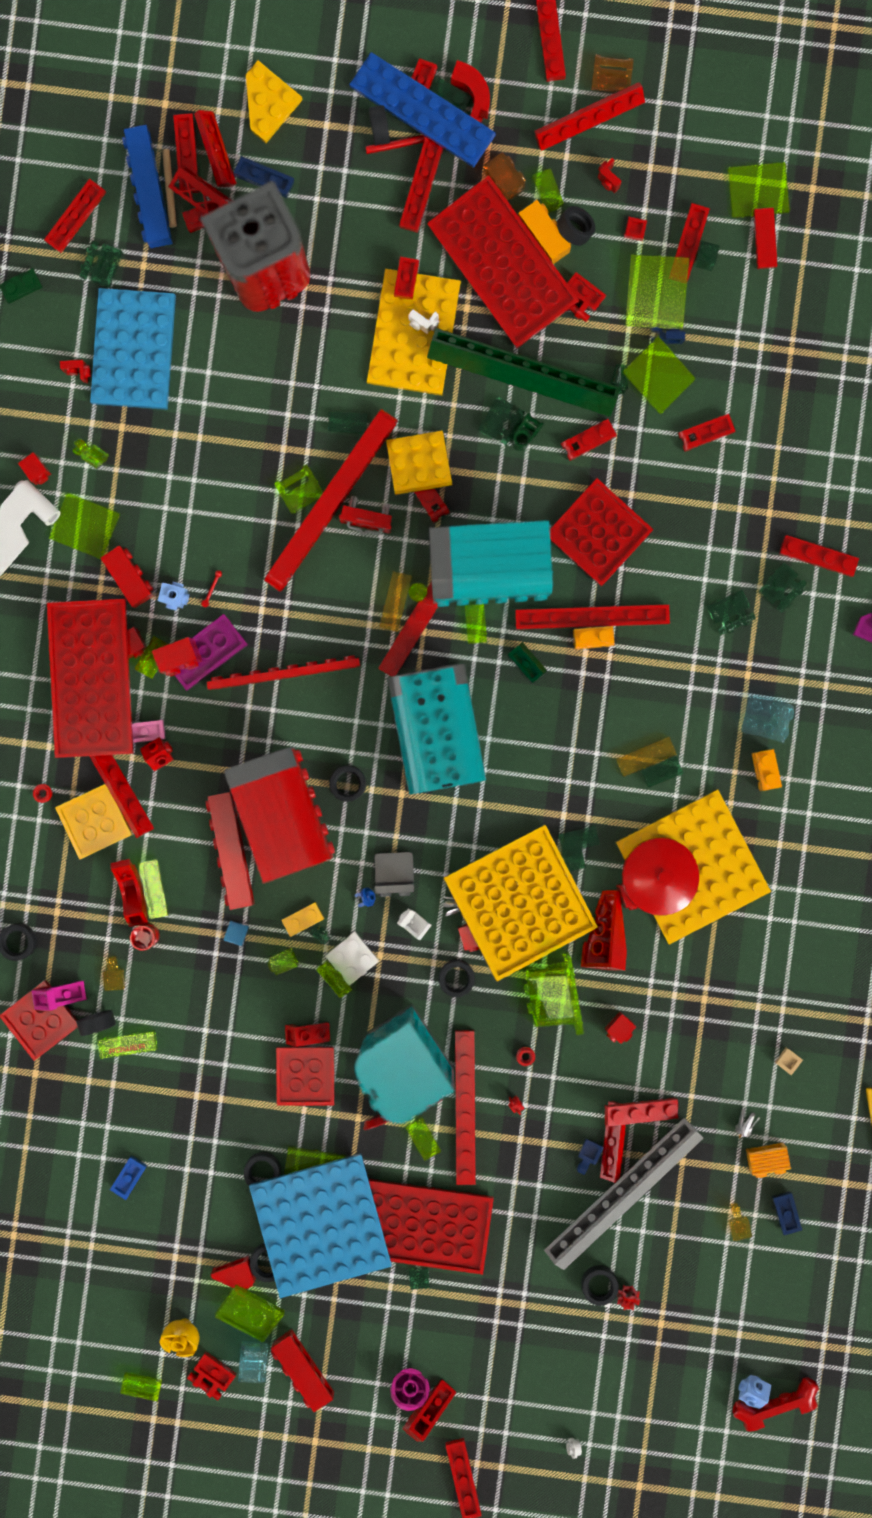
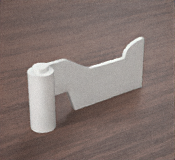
[0,480,61,576]

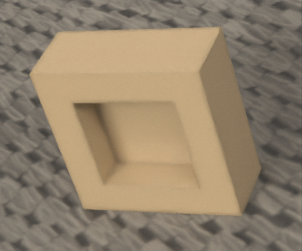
[775,1047,803,1075]

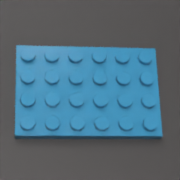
[90,288,176,410]

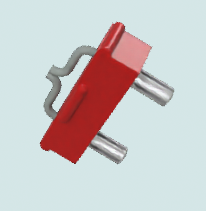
[339,496,392,536]

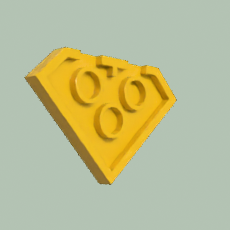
[246,61,303,143]

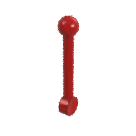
[201,570,222,608]

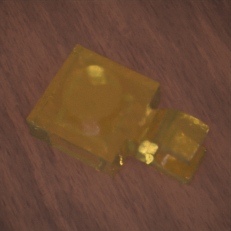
[103,956,125,991]
[728,1203,752,1241]

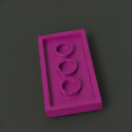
[175,614,248,691]

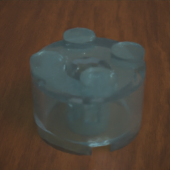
[238,1341,268,1383]

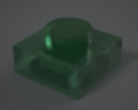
[309,925,330,945]
[409,1267,430,1290]

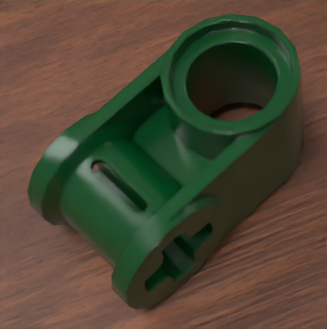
[512,412,544,451]

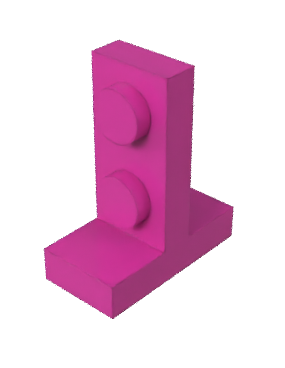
[32,981,87,1011]

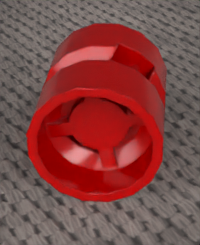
[130,923,160,951]

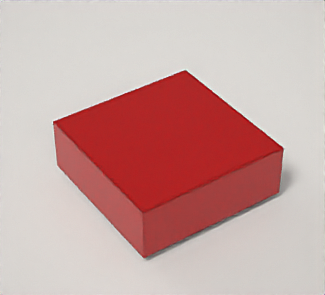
[624,217,647,241]

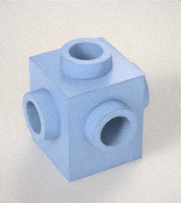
[158,582,189,611]
[738,1375,771,1409]

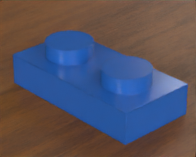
[110,1156,147,1200]

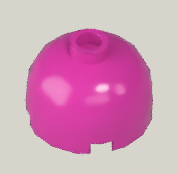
[390,1368,430,1411]

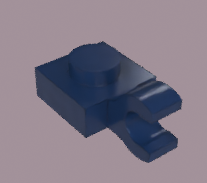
[651,327,686,344]
[577,1138,604,1175]

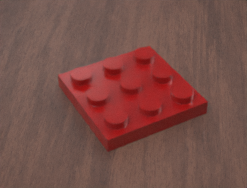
[0,980,78,1061]
[276,1047,335,1106]

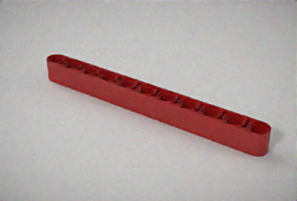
[264,409,398,592]

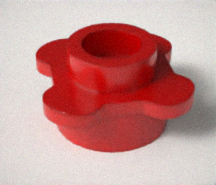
[508,1096,525,1115]

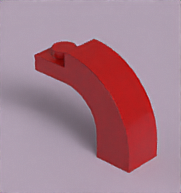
[451,60,490,123]
[111,859,148,927]

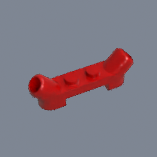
[732,1377,819,1432]

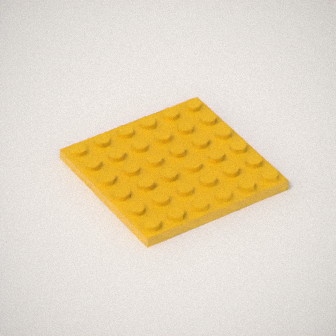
[615,790,771,944]
[443,825,598,981]

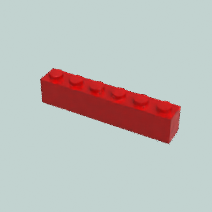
[206,792,255,910]

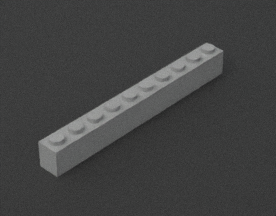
[544,1118,703,1270]

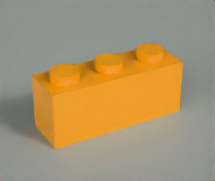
[518,200,571,264]

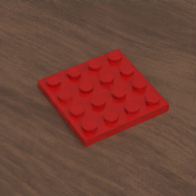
[550,478,654,587]

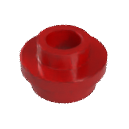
[33,784,52,803]
[516,1047,535,1066]

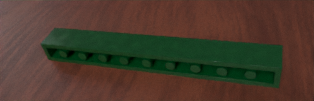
[427,328,620,417]

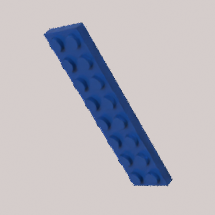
[349,52,496,168]

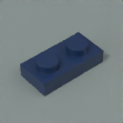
[772,1191,802,1235]

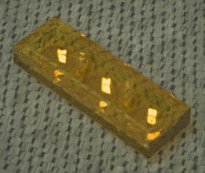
[379,571,412,632]
[616,737,677,777]

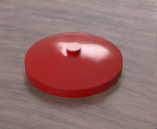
[622,838,699,915]

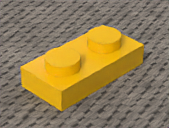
[281,902,325,937]

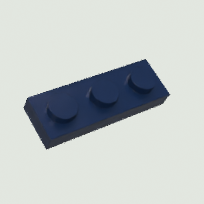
[234,156,294,198]

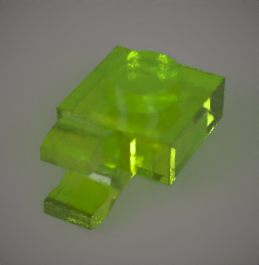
[72,439,109,469]

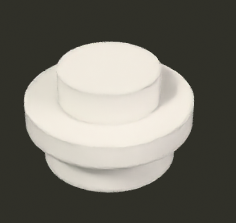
[566,1438,582,1459]

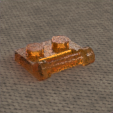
[591,54,634,92]

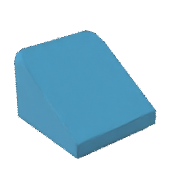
[224,921,249,946]

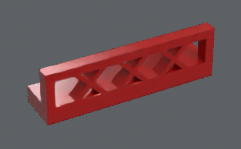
[168,165,233,215]

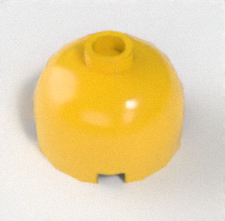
[159,1319,200,1357]

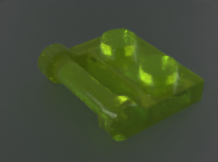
[274,464,323,514]

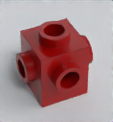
[140,737,174,772]

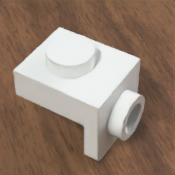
[408,310,440,334]
[397,908,431,940]

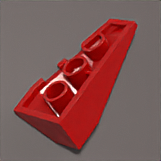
[581,890,627,971]

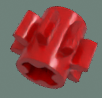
[617,1285,641,1311]

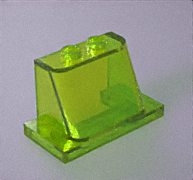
[524,952,584,1035]

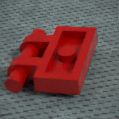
[567,272,606,322]
[187,1351,237,1401]

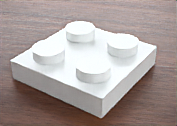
[325,932,379,986]

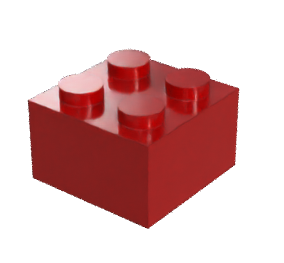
[152,637,203,677]

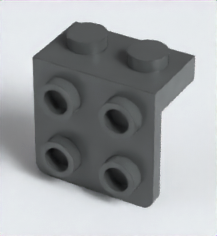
[375,852,414,897]

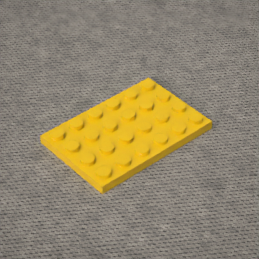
[367,269,461,396]

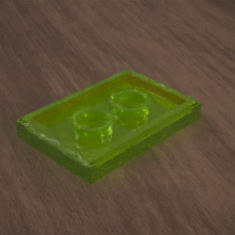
[215,1285,285,1342]

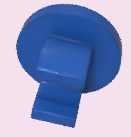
[354,887,375,907]

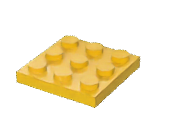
[386,431,452,495]
[55,784,133,860]

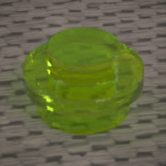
[409,583,427,602]

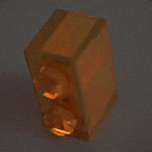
[484,152,526,201]

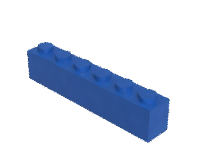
[122,125,173,248]

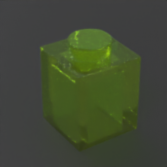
[267,947,299,976]

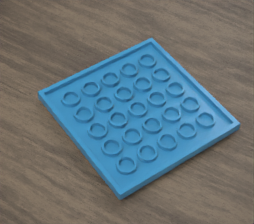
[249,1153,392,1298]

